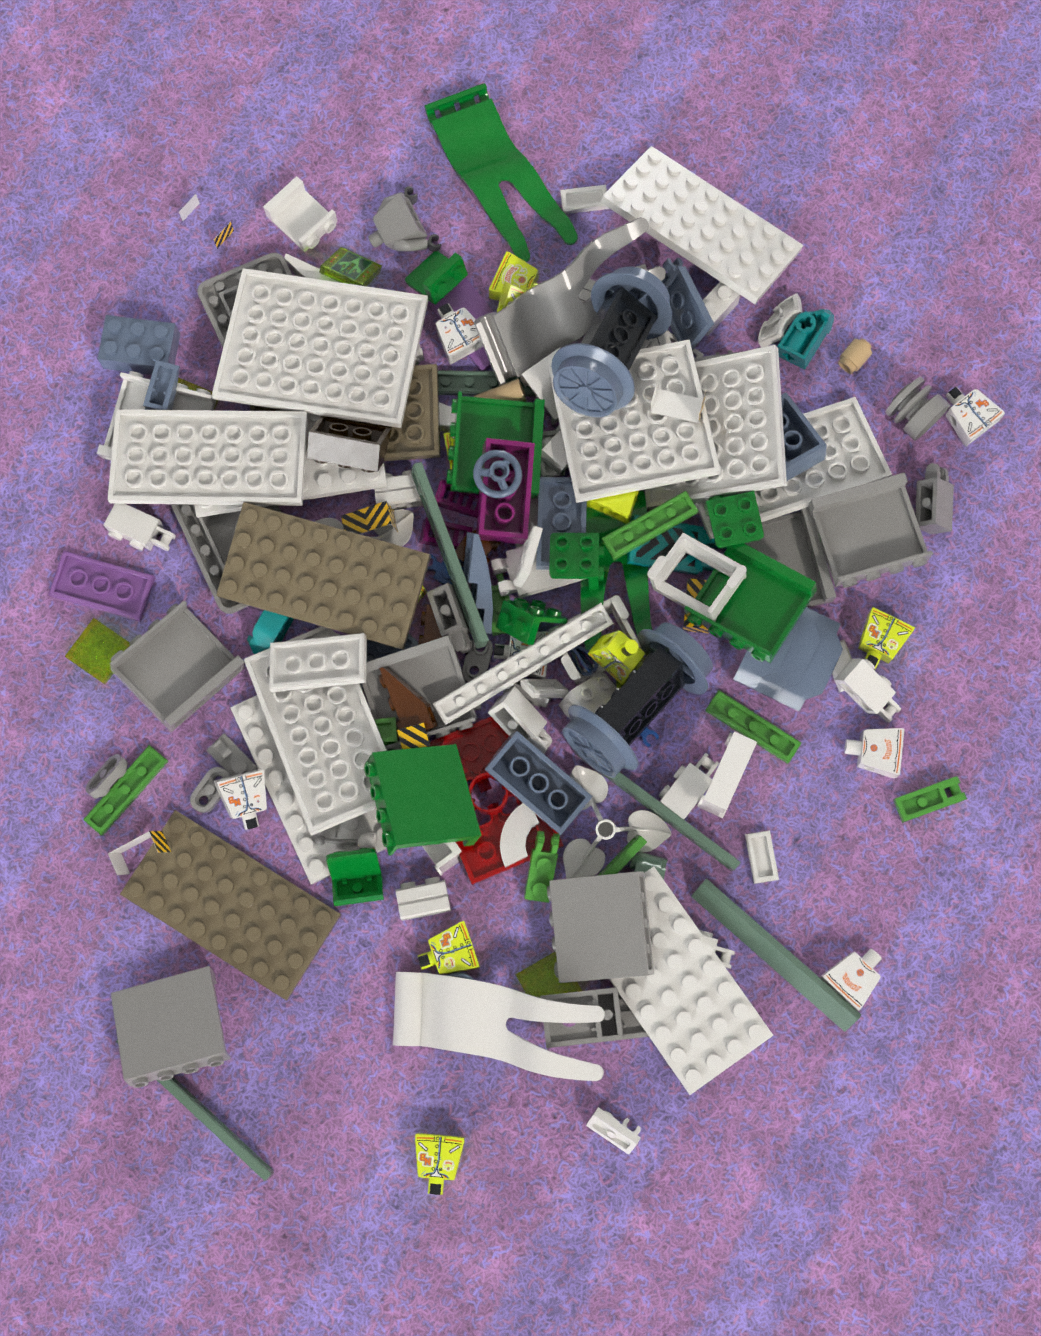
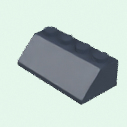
[484,731,593,835]

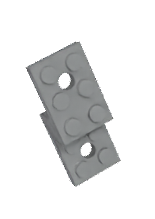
[541,987,649,1048]

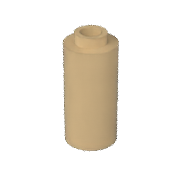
[474,379,527,402]

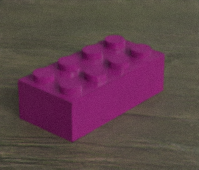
[476,438,535,544]

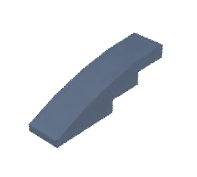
[143,360,180,410]
[463,532,493,634]

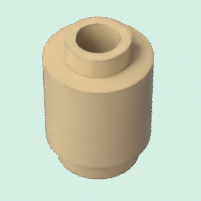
[838,338,872,374]

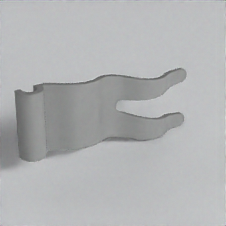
[474,217,666,386]

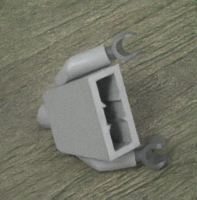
[368,186,441,252]

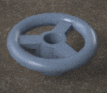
[473,450,522,498]

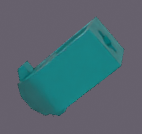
[777,309,834,370]
[247,610,294,654]

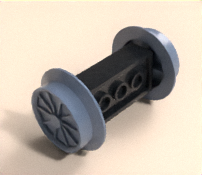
[551,267,672,417]
[562,622,713,778]

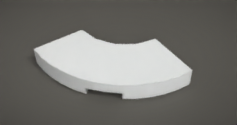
[758,293,803,348]
[500,803,539,868]

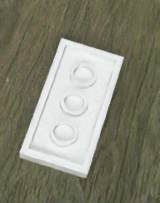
[269,633,367,692]

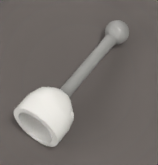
[316,832,377,849]

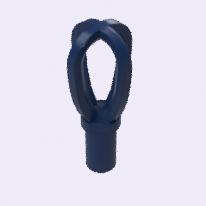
[569,644,599,676]

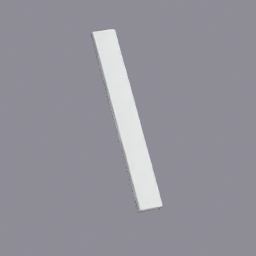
[433,603,614,725]

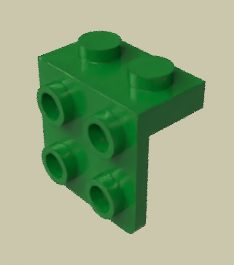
[405,251,468,305]
[704,491,764,548]
[549,533,604,590]
[496,598,568,645]
[326,848,384,906]

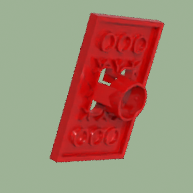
[427,717,564,885]

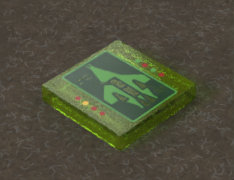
[319,247,382,286]

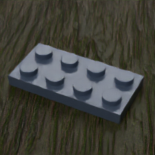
[536,477,587,570]

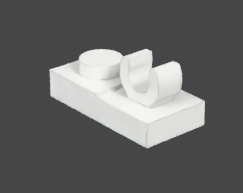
[586,1107,641,1155]

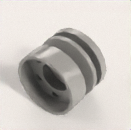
[885,376,950,441]

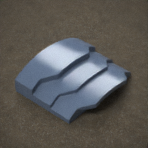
[733,607,843,711]

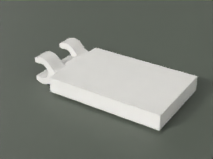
[491,547,586,598]

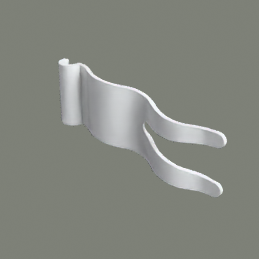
[393,972,605,1081]

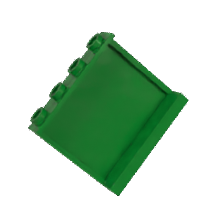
[446,391,545,499]
[684,543,817,663]
[364,744,481,856]

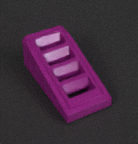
[435,479,479,518]
[419,517,473,549]

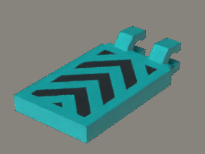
[627,515,717,576]

